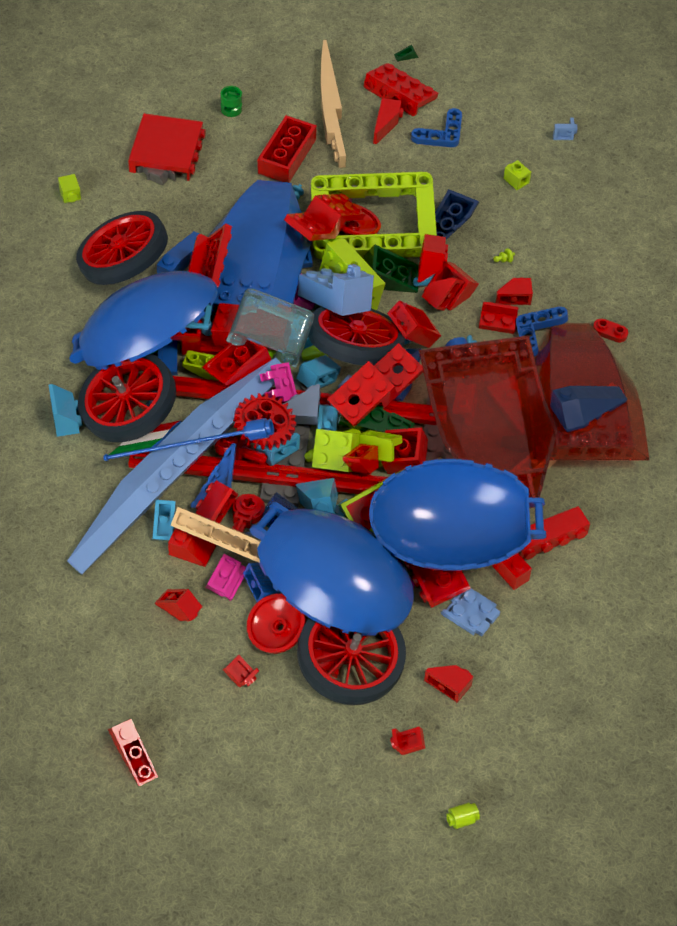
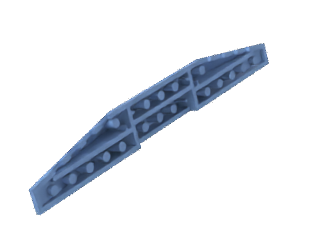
[67,358,281,575]

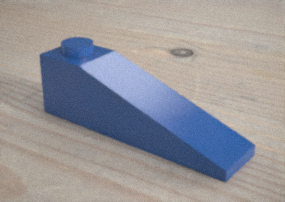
[157,231,199,273]

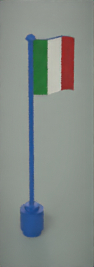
[103,418,274,461]

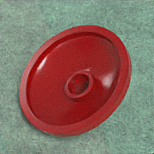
[341,203,381,235]
[247,594,306,654]

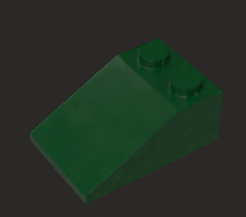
[363,244,419,293]

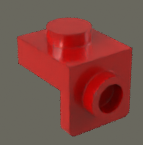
[223,655,259,687]
[390,726,425,755]

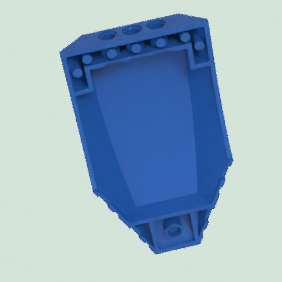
[204,180,312,315]

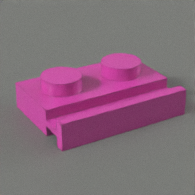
[205,554,247,601]

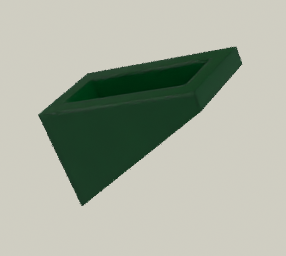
[394,45,419,62]

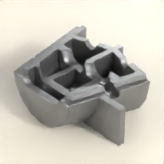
[136,166,176,185]

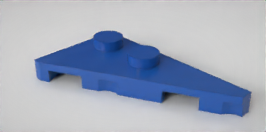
[191,443,237,512]

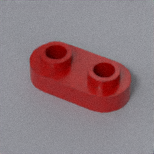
[593,319,628,343]

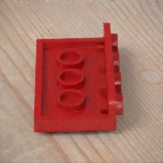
[363,63,438,116]
[188,224,232,288]
[404,561,471,608]

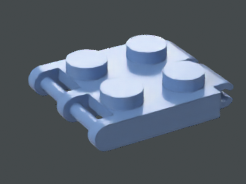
[441,588,500,636]

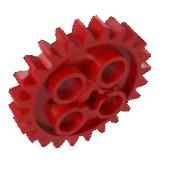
[233,393,296,450]

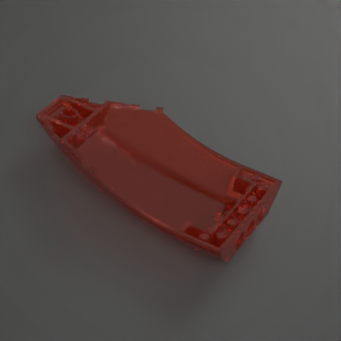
[523,323,649,460]
[419,335,558,508]

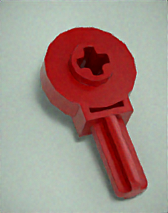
[215,436,267,464]
[232,494,265,532]

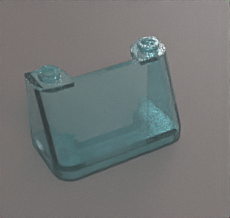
[226,289,315,368]

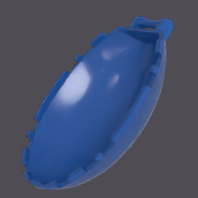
[69,271,218,370]
[369,459,547,571]
[250,502,414,636]

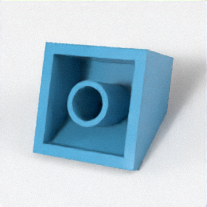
[48,384,82,437]

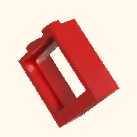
[387,300,441,348]

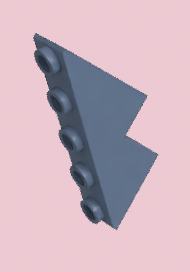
[276,384,321,425]

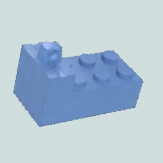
[298,264,374,316]

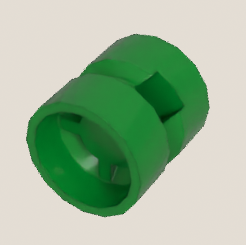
[220,86,242,117]

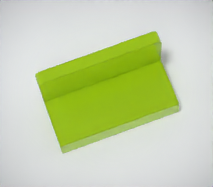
[359,430,402,462]

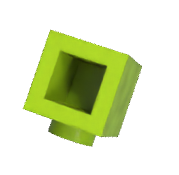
[503,160,531,190]

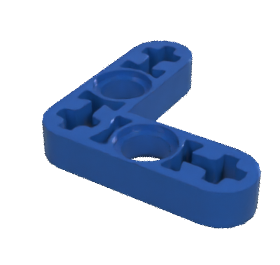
[411,108,462,147]
[516,307,569,358]

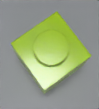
[58,174,81,203]

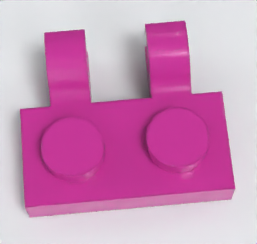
[259,362,297,402]

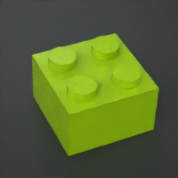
[312,429,359,472]

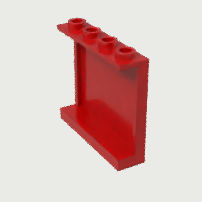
[128,113,206,181]

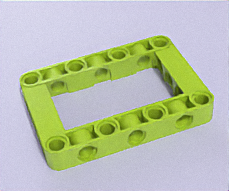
[311,172,437,260]

